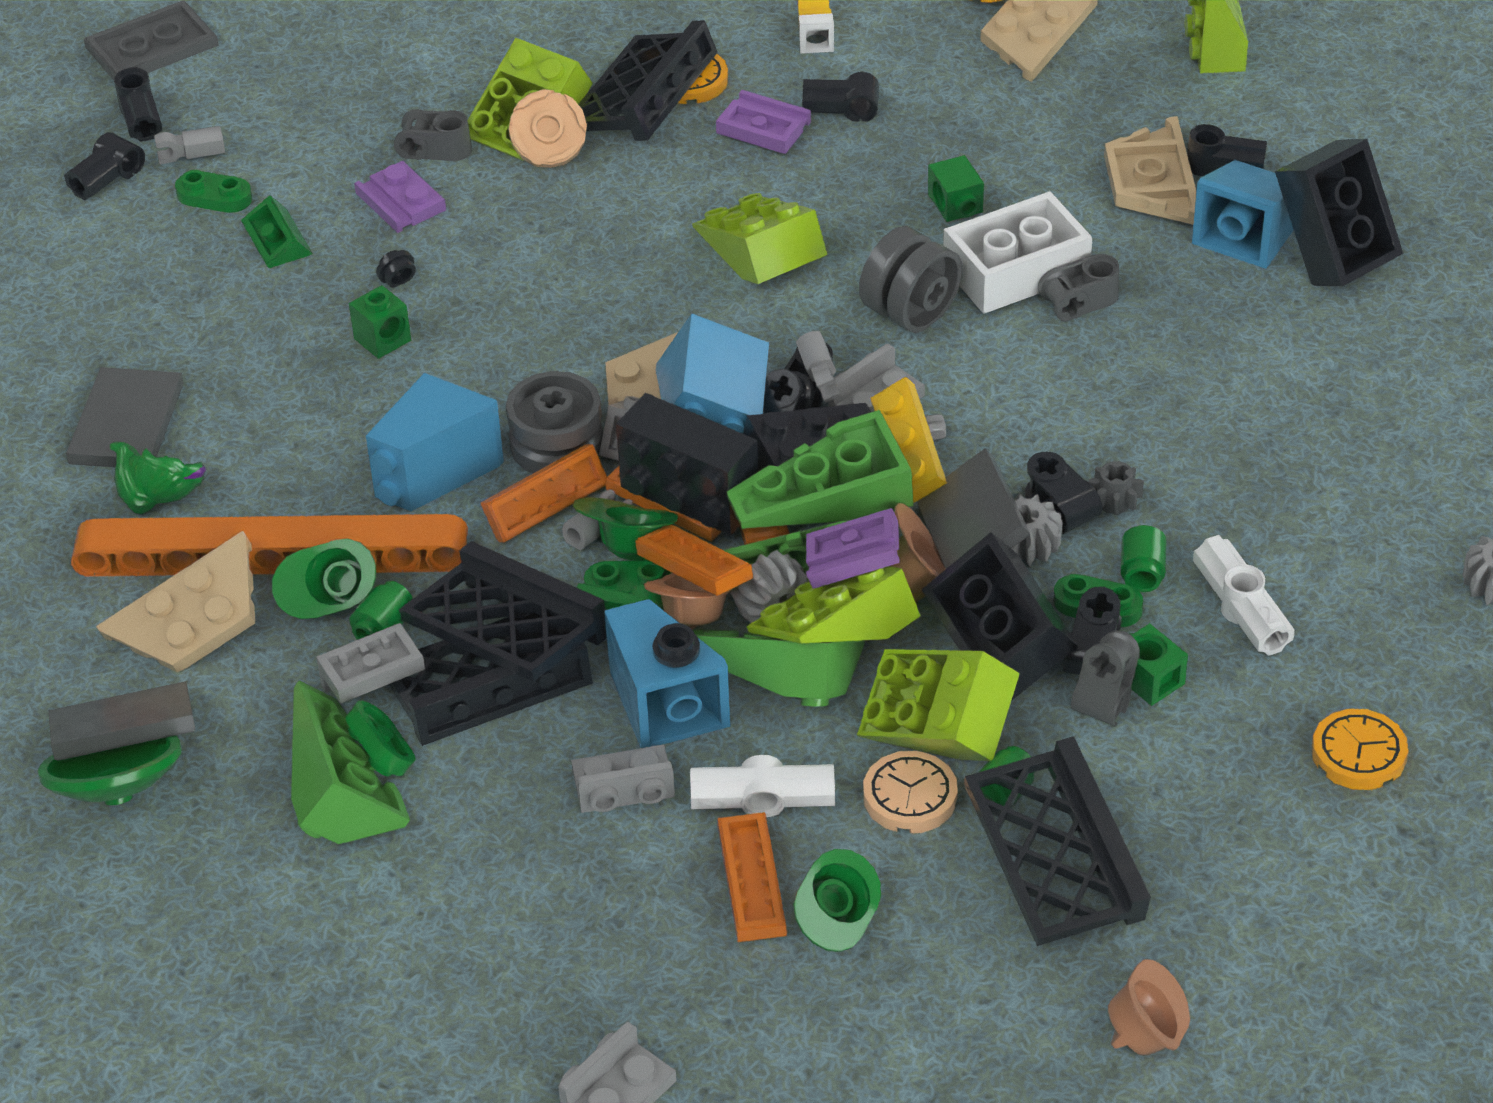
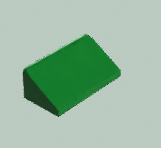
[241,195,313,268]

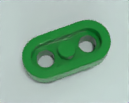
[175,170,252,213]
[584,561,672,592]
[1053,574,1143,627]
[345,700,416,777]

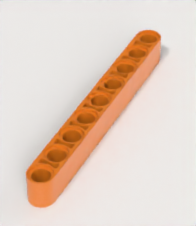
[71,514,468,577]

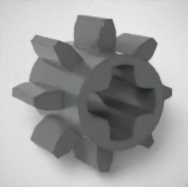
[1088,461,1144,515]

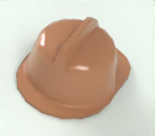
[891,503,946,602]
[644,573,732,629]
[1108,959,1190,1056]

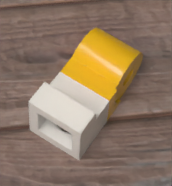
[798,0,834,54]

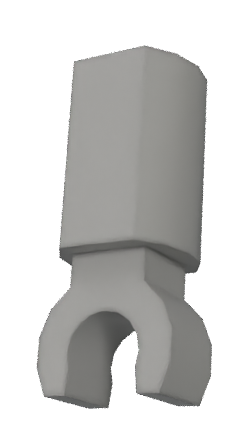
[154,126,225,164]
[796,331,841,403]
[562,489,632,551]

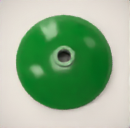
[38,735,182,805]

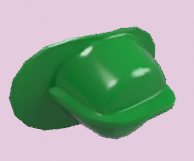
[573,497,678,561]
[272,538,376,620]
[793,849,881,952]

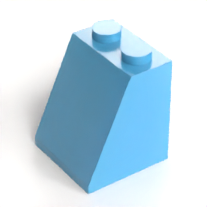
[1192,160,1293,269]
[655,313,769,434]
[366,373,504,511]
[604,599,730,748]

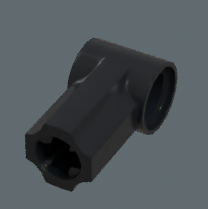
[114,67,162,142]
[802,72,879,122]
[1187,124,1267,176]
[64,132,145,200]

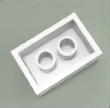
[943,191,1092,314]

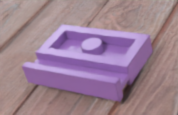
[716,90,811,154]
[354,161,446,233]
[806,508,900,589]

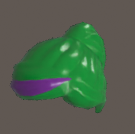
[110,441,207,515]

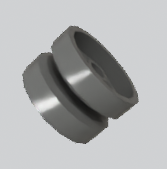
[859,226,962,333]
[506,371,603,473]

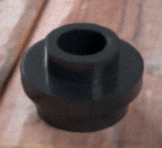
[376,250,416,288]
[652,623,700,668]

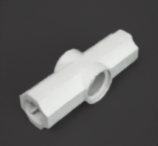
[1193,535,1294,656]
[690,755,835,817]

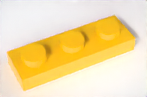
[870,376,947,503]

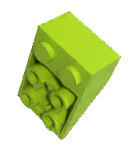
[1184,0,1248,73]
[468,37,593,161]
[692,193,828,284]
[746,566,921,644]
[857,649,1020,761]

